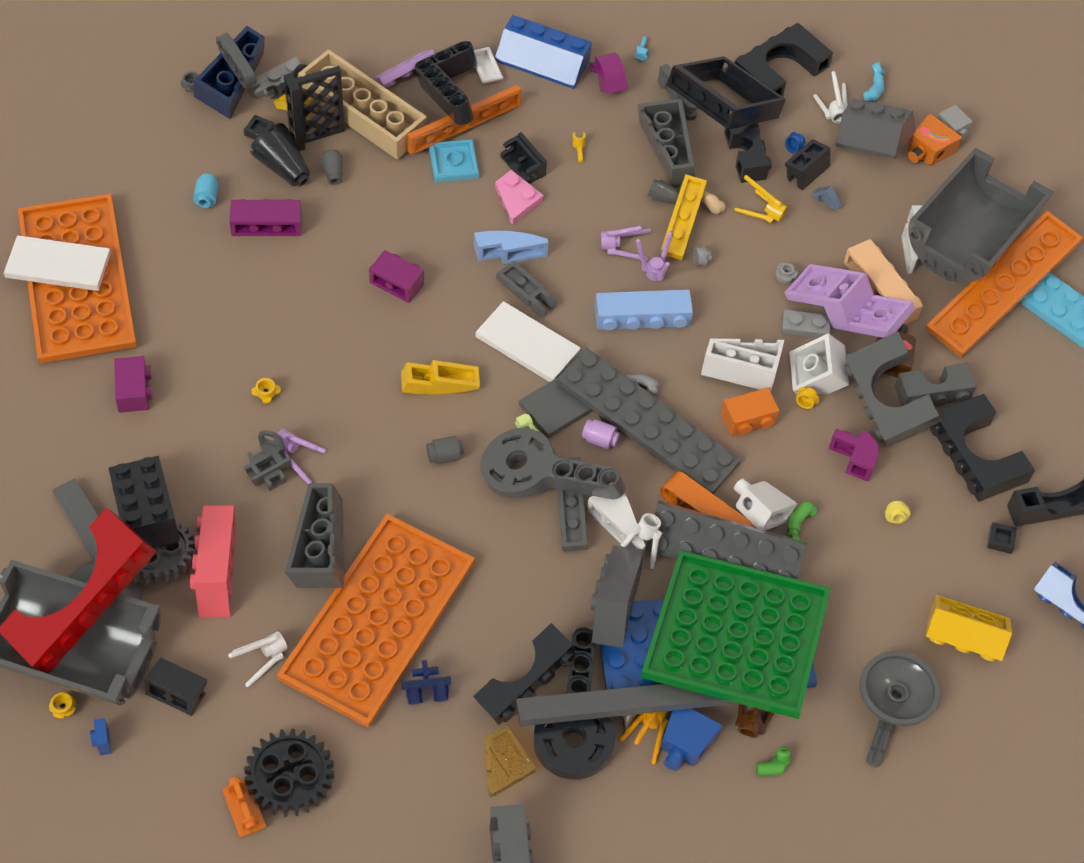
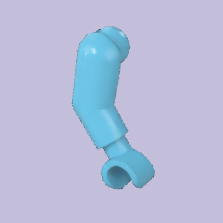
[863,62,885,102]

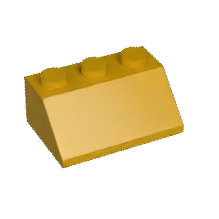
[926,594,1012,661]

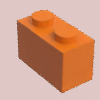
[720,388,780,436]

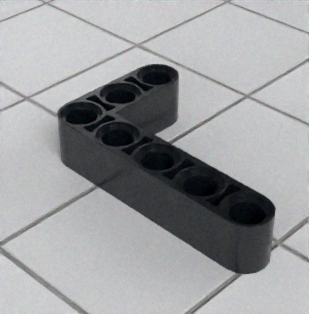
[414,41,478,125]

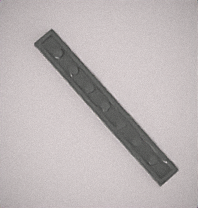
[516,684,732,726]

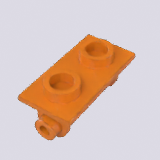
[222,776,267,838]

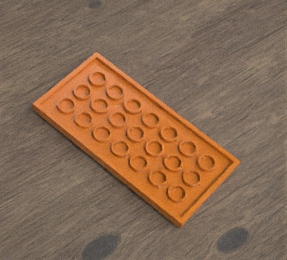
[18,193,137,364]
[276,514,475,729]

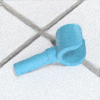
[635,36,649,62]

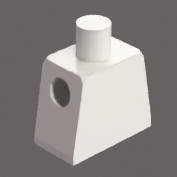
[734,478,797,530]

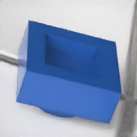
[90,718,111,755]

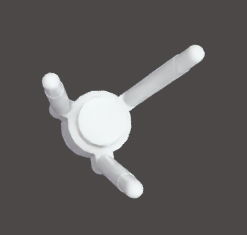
[813,71,848,123]
[620,513,662,570]
[228,631,288,687]

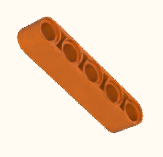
[660,471,756,528]

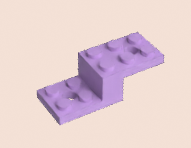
[784,264,915,338]

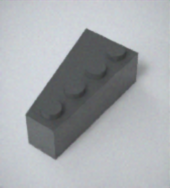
[489,804,534,863]

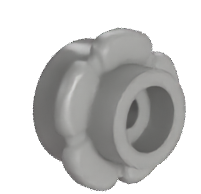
[693,245,711,267]
[775,263,798,284]

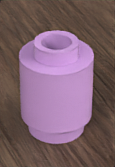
[582,419,620,450]

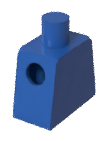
[661,709,722,771]

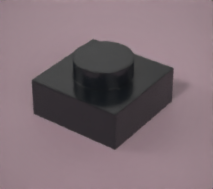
[244,115,275,140]
[987,522,1017,554]

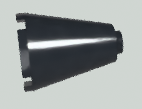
[250,123,310,187]

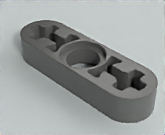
[216,33,256,88]

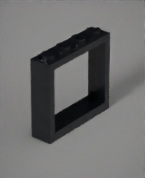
[666,56,786,130]

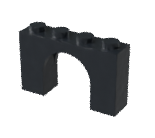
[734,23,833,97]
[930,394,1035,502]

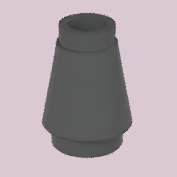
[320,149,343,185]
[647,179,679,205]

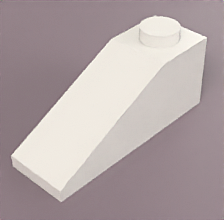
[587,483,645,555]

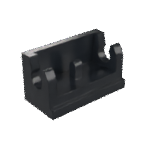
[500,132,547,184]
[785,139,830,190]
[145,658,207,716]

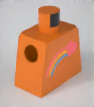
[908,114,962,165]

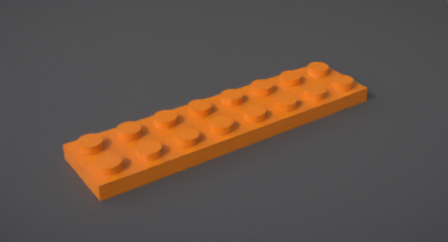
[925,211,1083,358]

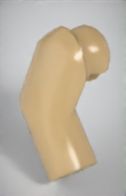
[701,191,725,214]

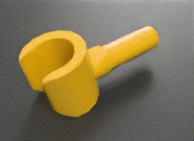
[572,132,586,163]

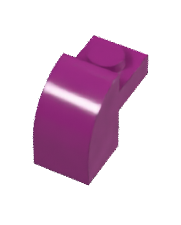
[589,52,628,94]
[828,429,879,481]

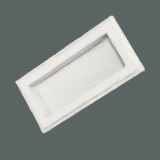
[474,47,503,85]

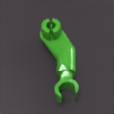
[785,501,818,540]

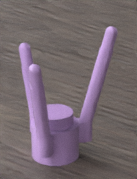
[601,226,652,261]
[636,232,673,281]
[274,429,326,484]

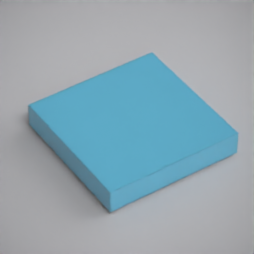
[429,139,479,183]

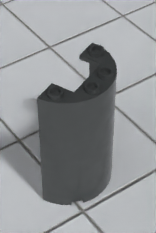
[908,147,1054,282]
[0,560,161,705]

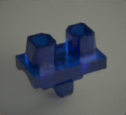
[402,660,451,705]

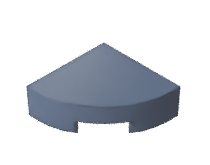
[812,186,842,209]

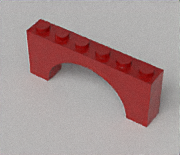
[0,507,157,674]

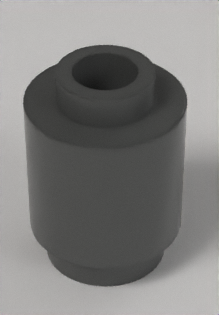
[426,436,464,464]

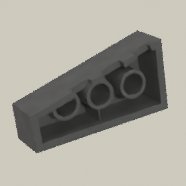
[638,98,695,186]
[285,483,344,588]
[590,545,644,648]

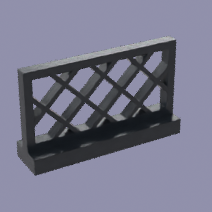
[284,66,345,151]

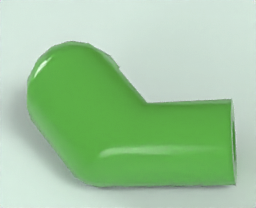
[756,746,792,776]

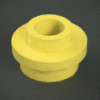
[885,501,910,524]

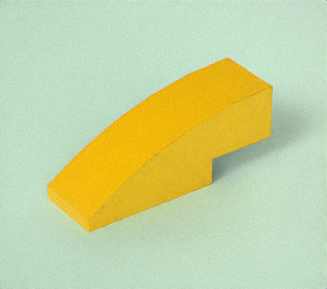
[401,360,480,395]

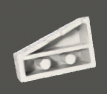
[701,338,784,392]

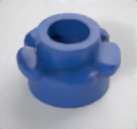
[785,132,806,153]

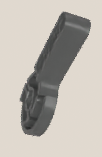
[481,428,625,500]

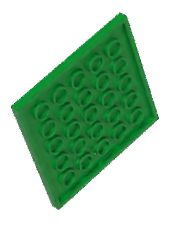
[641,550,831,719]

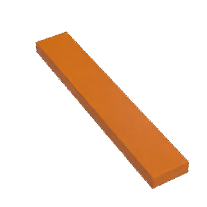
[407,85,522,155]

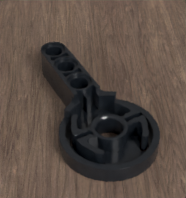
[533,627,615,780]

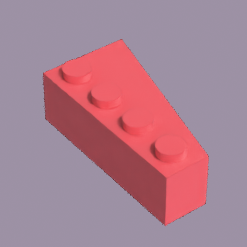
[190,505,236,617]

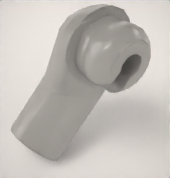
[625,374,659,394]

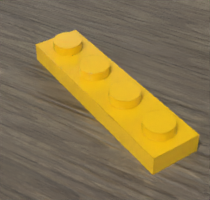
[660,174,707,261]

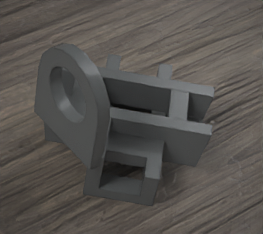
[243,430,291,491]

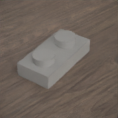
[781,310,830,338]

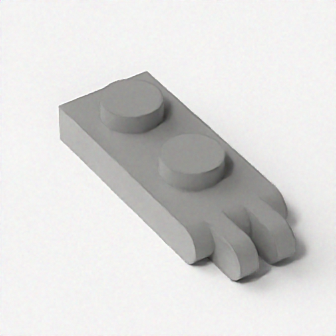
[249,57,302,98]

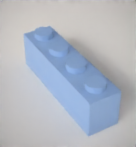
[594,290,693,331]

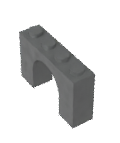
[844,331,941,446]

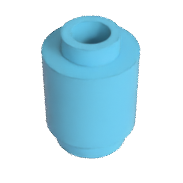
[193,174,219,208]

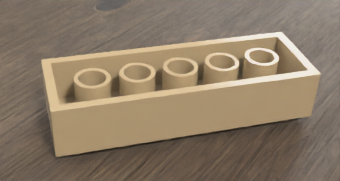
[298,49,427,160]

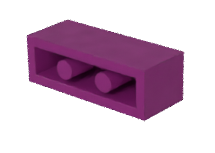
[229,199,302,236]

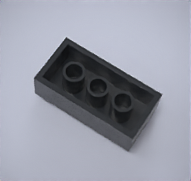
[108,455,180,548]

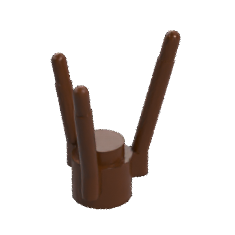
[735,704,774,738]

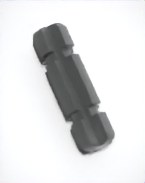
[866,719,894,767]

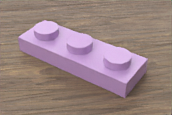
[371,49,435,88]

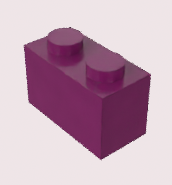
[369,250,424,303]
[114,356,153,413]

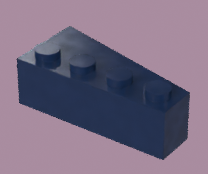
[194,26,265,119]

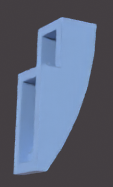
[474,231,549,264]

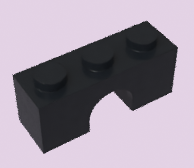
[724,123,772,183]

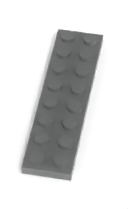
[556,347,741,494]

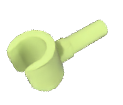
[515,414,541,433]

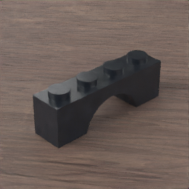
[1007,479,1084,527]
[473,623,577,725]

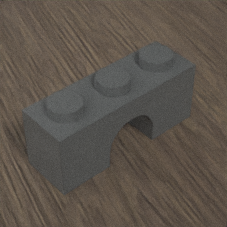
[894,363,976,406]

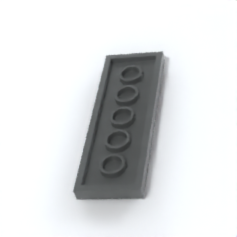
[645,501,807,579]

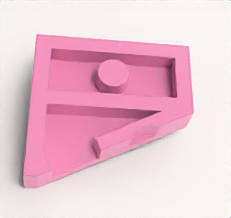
[495,170,544,224]

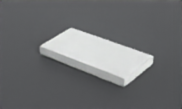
[4,235,111,291]
[475,301,581,382]

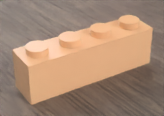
[844,239,923,325]

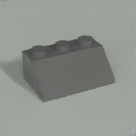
[836,99,916,159]

